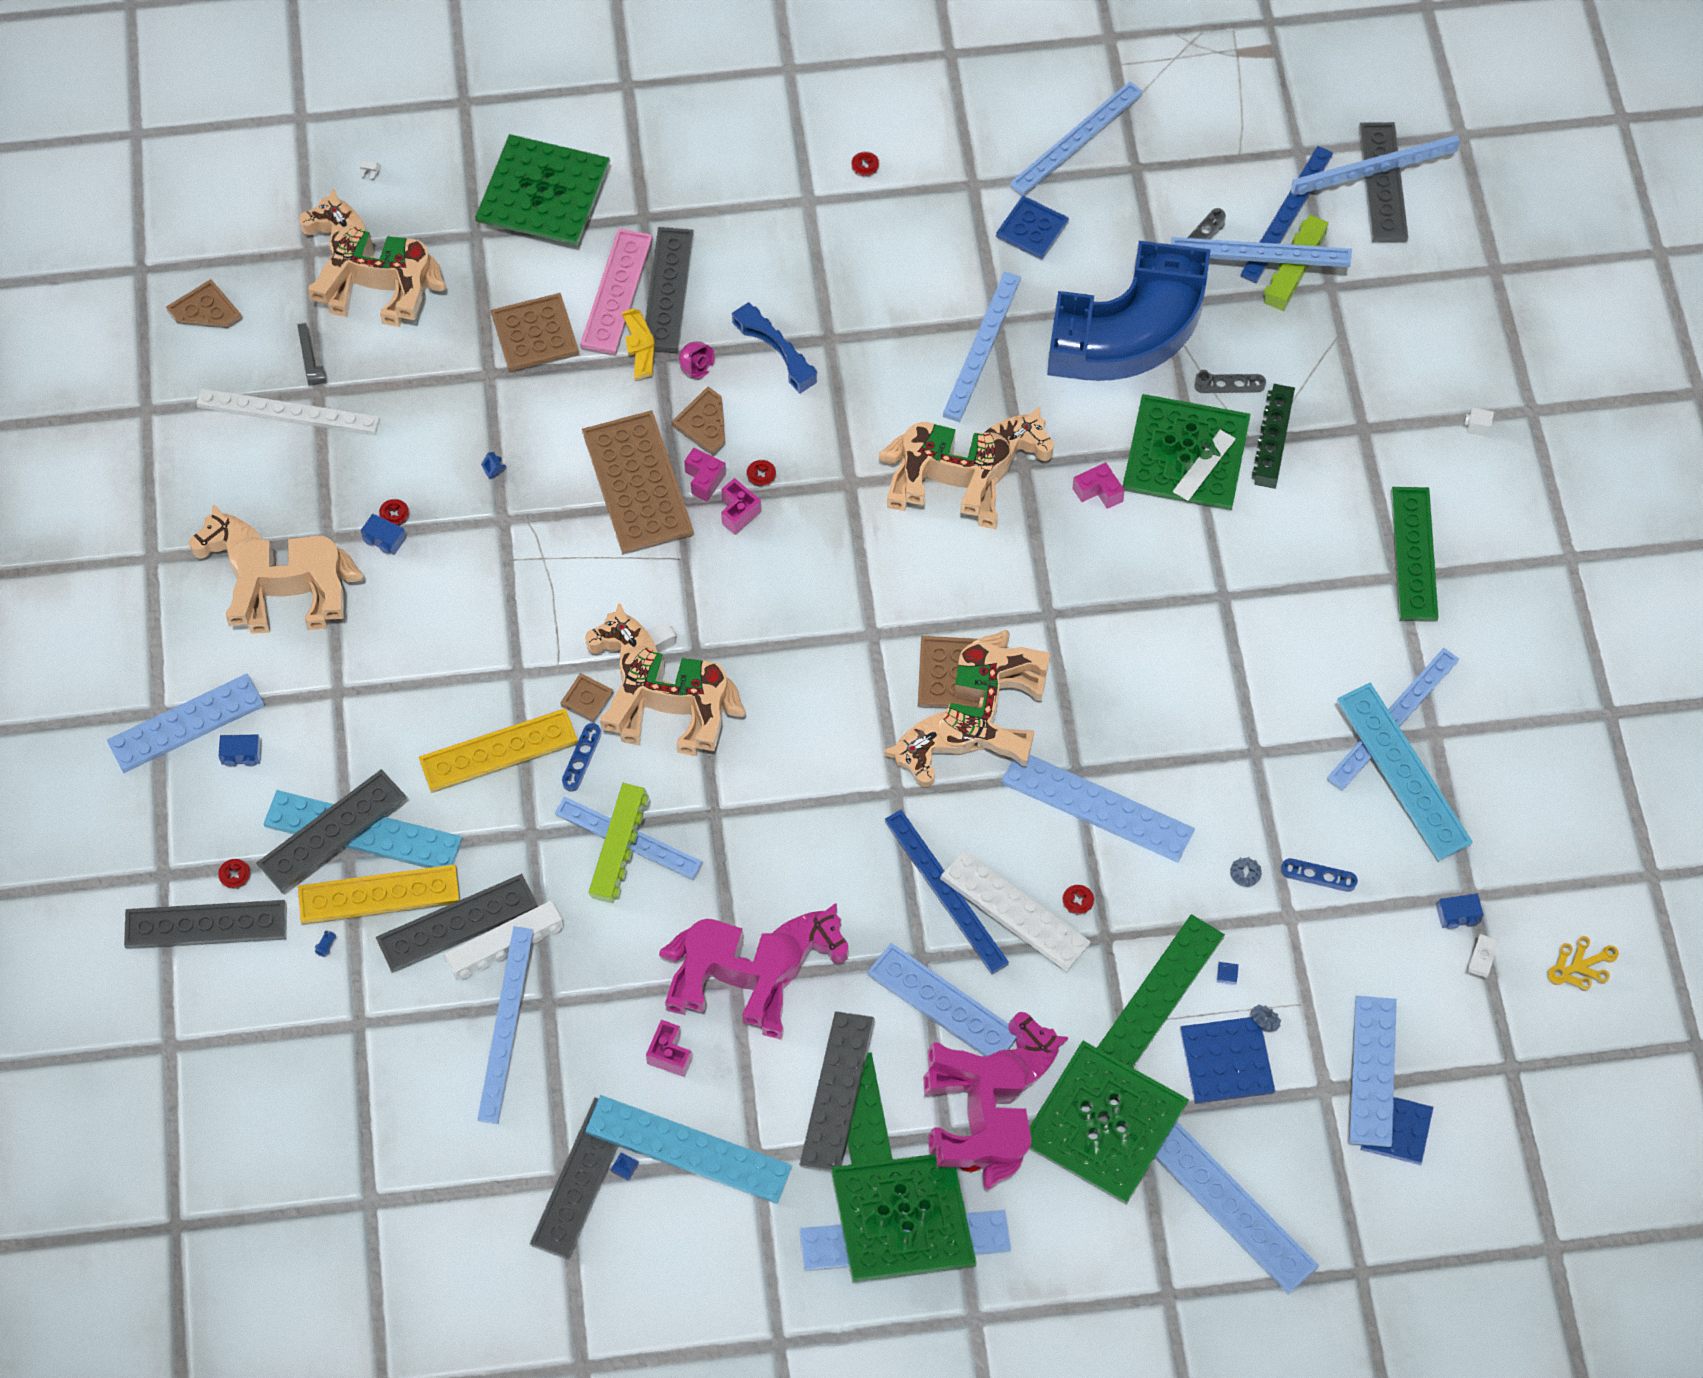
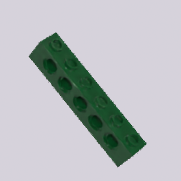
[1252,383,1295,489]

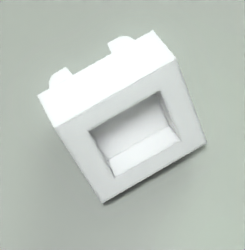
[359,160,381,179]

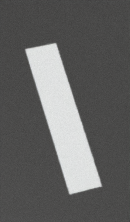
[1173,430,1236,501]

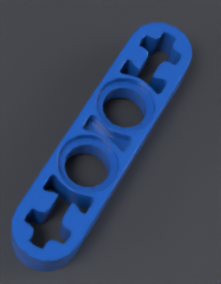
[562,723,601,792]
[1281,858,1358,892]

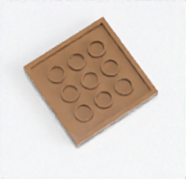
[491,292,579,372]
[917,636,979,708]

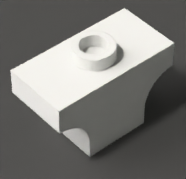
[1468,934,1499,978]

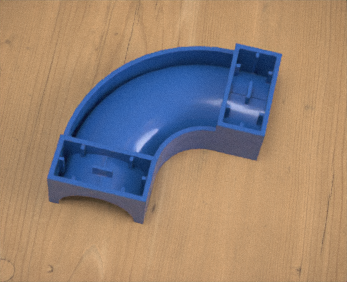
[1047,241,1211,381]

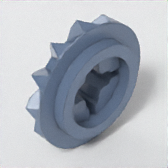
[1230,856,1262,887]
[1251,1004,1281,1031]

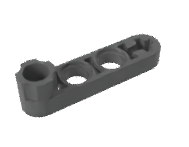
[1187,208,1226,239]
[297,323,326,385]
[1194,369,1266,393]

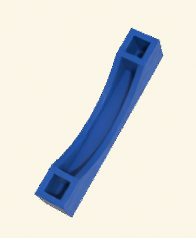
[732,302,817,394]

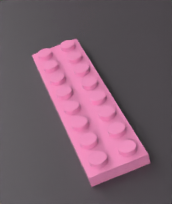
[580,228,653,355]

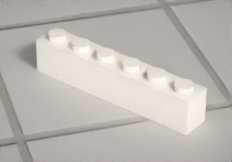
[444,901,563,981]

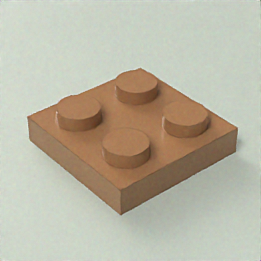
[560,673,614,723]

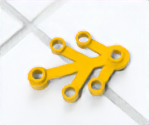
[1548,936,1619,991]

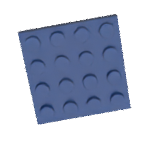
[1180,1017,1275,1104]

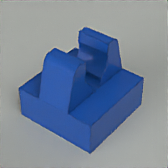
[481,452,506,478]
[611,1152,639,1181]

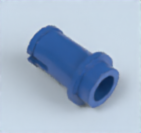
[315,930,336,957]

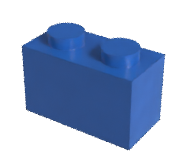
[361,513,406,555]
[218,734,261,766]
[1436,893,1484,929]

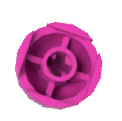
[679,341,715,379]

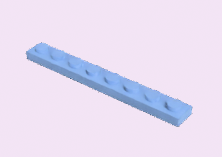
[555,797,703,880]

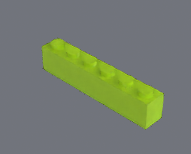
[1263,214,1329,311]
[588,782,649,904]

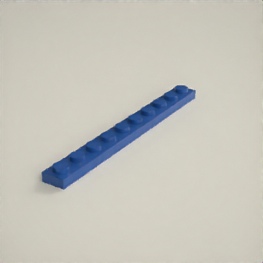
[1240,146,1333,284]
[885,810,1009,974]

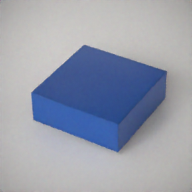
[1216,962,1239,985]

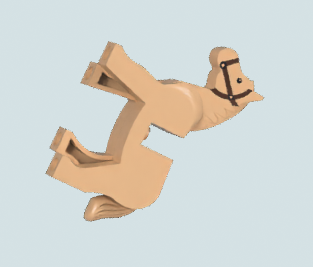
[189,505,363,634]

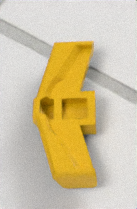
[621,308,655,381]

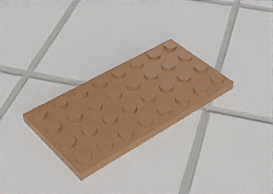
[582,410,694,554]

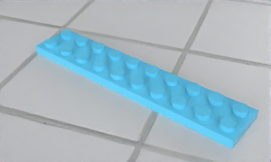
[1337,682,1473,862]
[263,790,463,868]
[585,1095,792,1204]

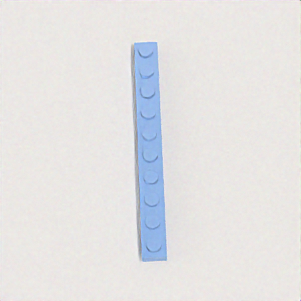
[1010,81,1143,196]
[1291,135,1460,196]
[1171,237,1352,267]
[943,271,1021,422]
[1327,648,1459,791]
[478,926,533,1124]

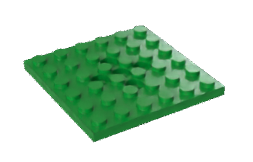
[475,134,610,246]
[1123,394,1251,510]
[1029,1041,1189,1204]
[831,1154,977,1283]

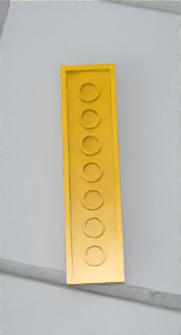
[418,708,578,792]
[297,864,460,924]

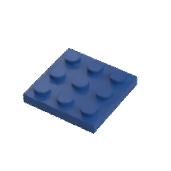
[996,195,1069,259]
[1361,1097,1434,1165]

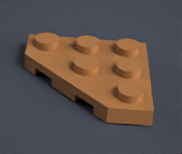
[166,279,242,327]
[671,387,725,456]

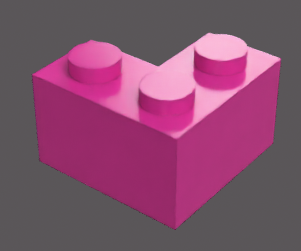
[684,447,726,502]
[1072,462,1125,509]
[721,478,761,534]
[646,1019,692,1077]

